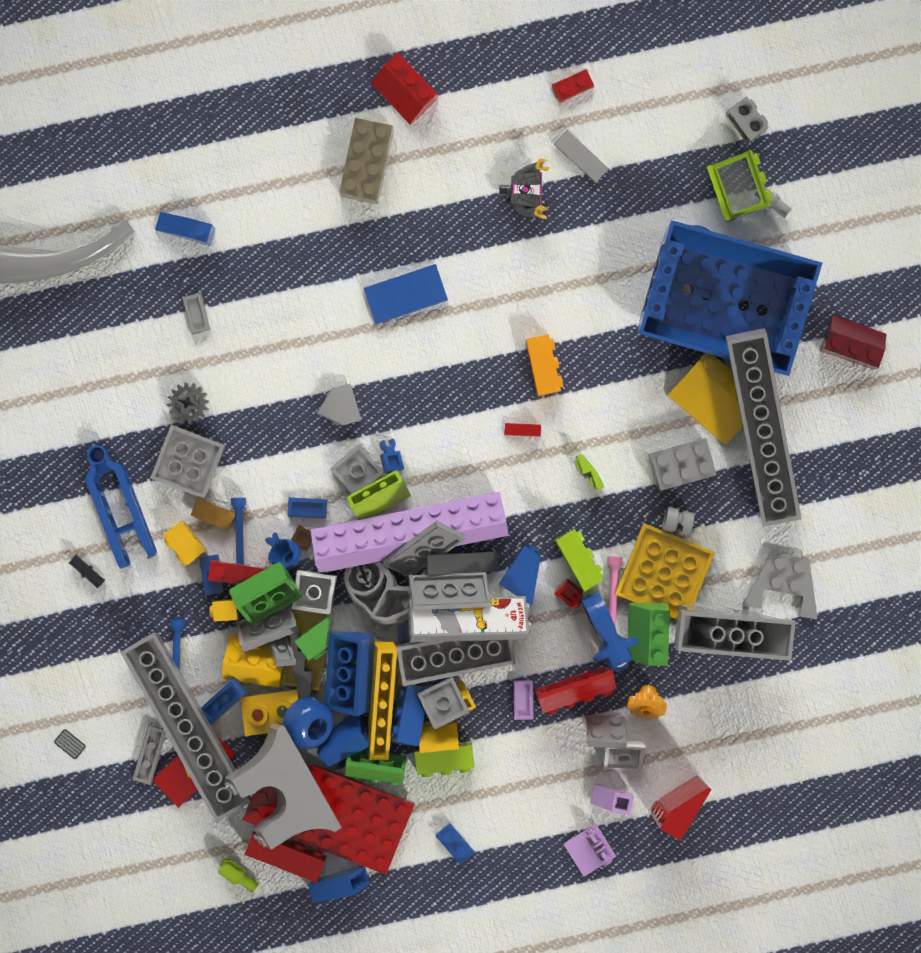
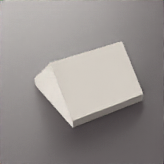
[603,740,645,771]

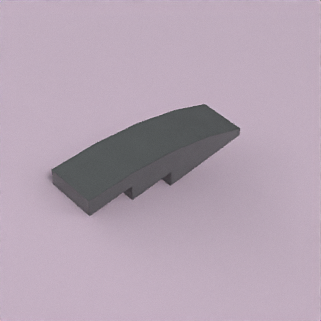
[426,552,498,575]
[291,631,313,698]

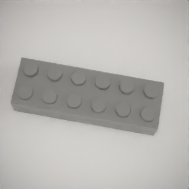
[395,640,516,686]

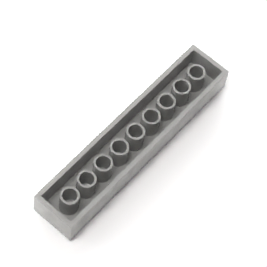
[725,328,802,527]
[120,632,253,823]

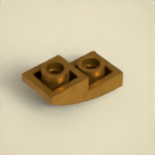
[190,497,235,531]

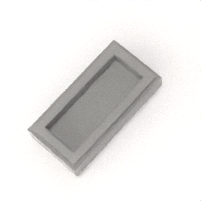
[182,293,211,335]

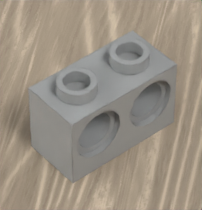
[725,96,769,144]

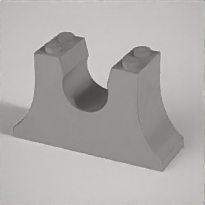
[674,604,796,661]
[224,723,342,850]

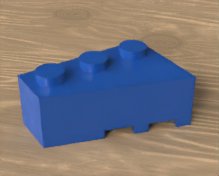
[390,685,428,746]

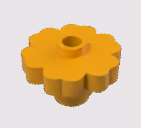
[627,685,667,719]

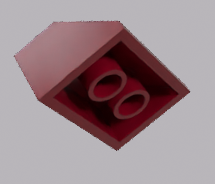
[820,315,887,370]

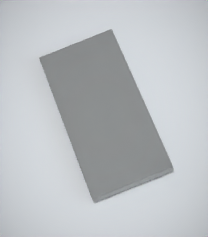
[382,521,465,578]
[408,572,491,610]

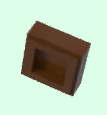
[291,525,312,551]

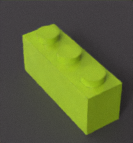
[346,470,411,520]
[414,742,475,777]

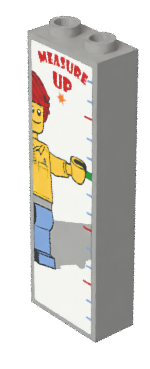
[408,596,531,642]

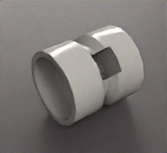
[662,507,695,537]

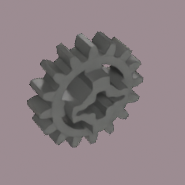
[167,382,210,424]

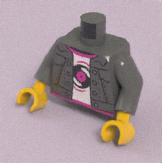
[499,158,549,219]

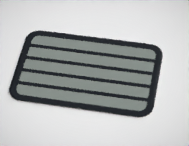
[54,729,86,759]

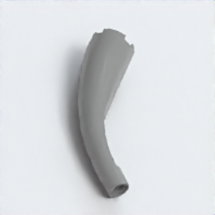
[0,219,135,284]

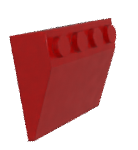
[535,665,616,715]
[651,775,712,841]

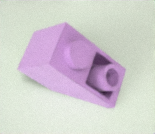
[590,784,634,816]

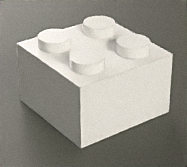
[292,570,337,615]

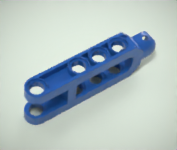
[85,445,158,569]

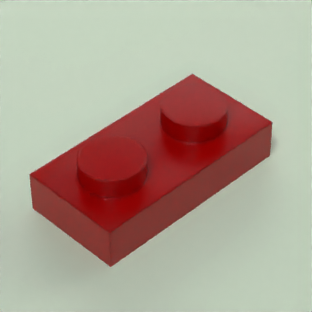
[552,69,594,104]

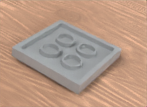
[151,425,226,499]

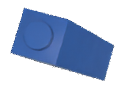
[499,545,541,606]
[317,715,369,767]
[308,866,370,903]

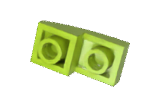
[574,455,604,490]

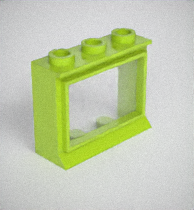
[707,150,773,222]

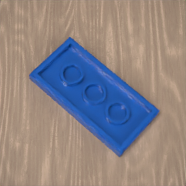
[364,264,448,325]

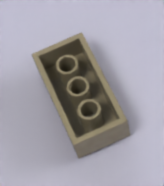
[339,118,394,205]

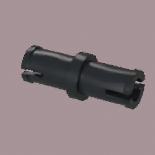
[68,554,106,589]

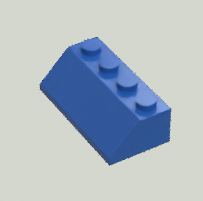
[325,632,375,716]

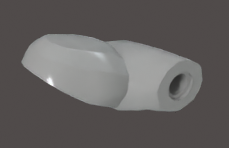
[344,561,411,627]

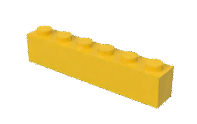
[366,641,397,760]

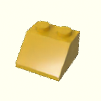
[419,720,459,753]

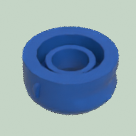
[282,697,333,749]

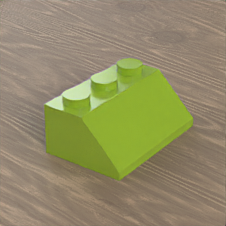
[554,529,604,592]

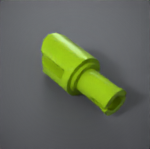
[218,858,259,893]

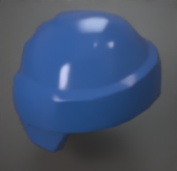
[265,532,301,571]

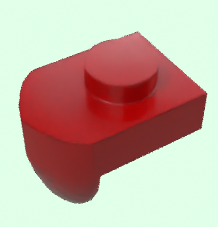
[554,579,583,609]

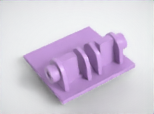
[564,824,616,876]

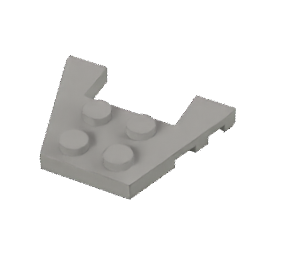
[742,552,817,619]

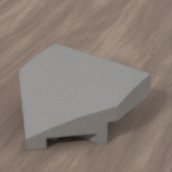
[317,384,362,426]

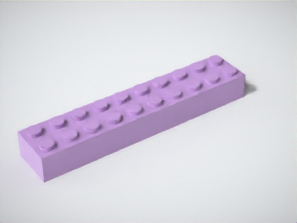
[311,492,509,573]

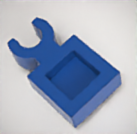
[379,438,404,474]

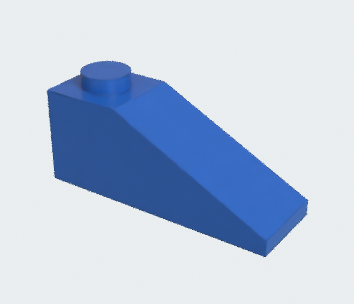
[155,212,216,246]

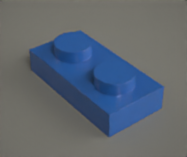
[435,822,475,865]

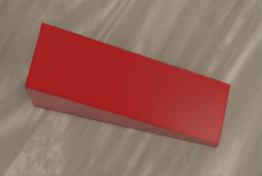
[504,423,541,437]

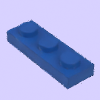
[201,678,247,725]

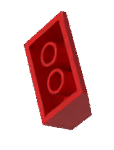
[371,52,438,125]

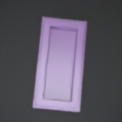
[514,680,533,720]

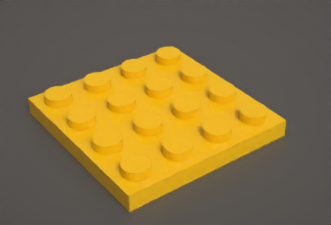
[615,523,715,619]

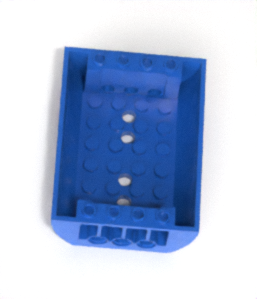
[638,220,823,376]

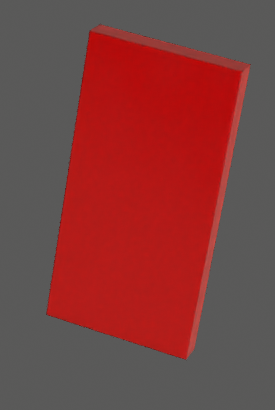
[152,733,235,808]

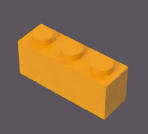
[526,334,563,397]

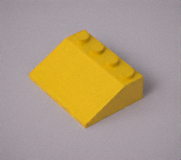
[667,352,743,445]

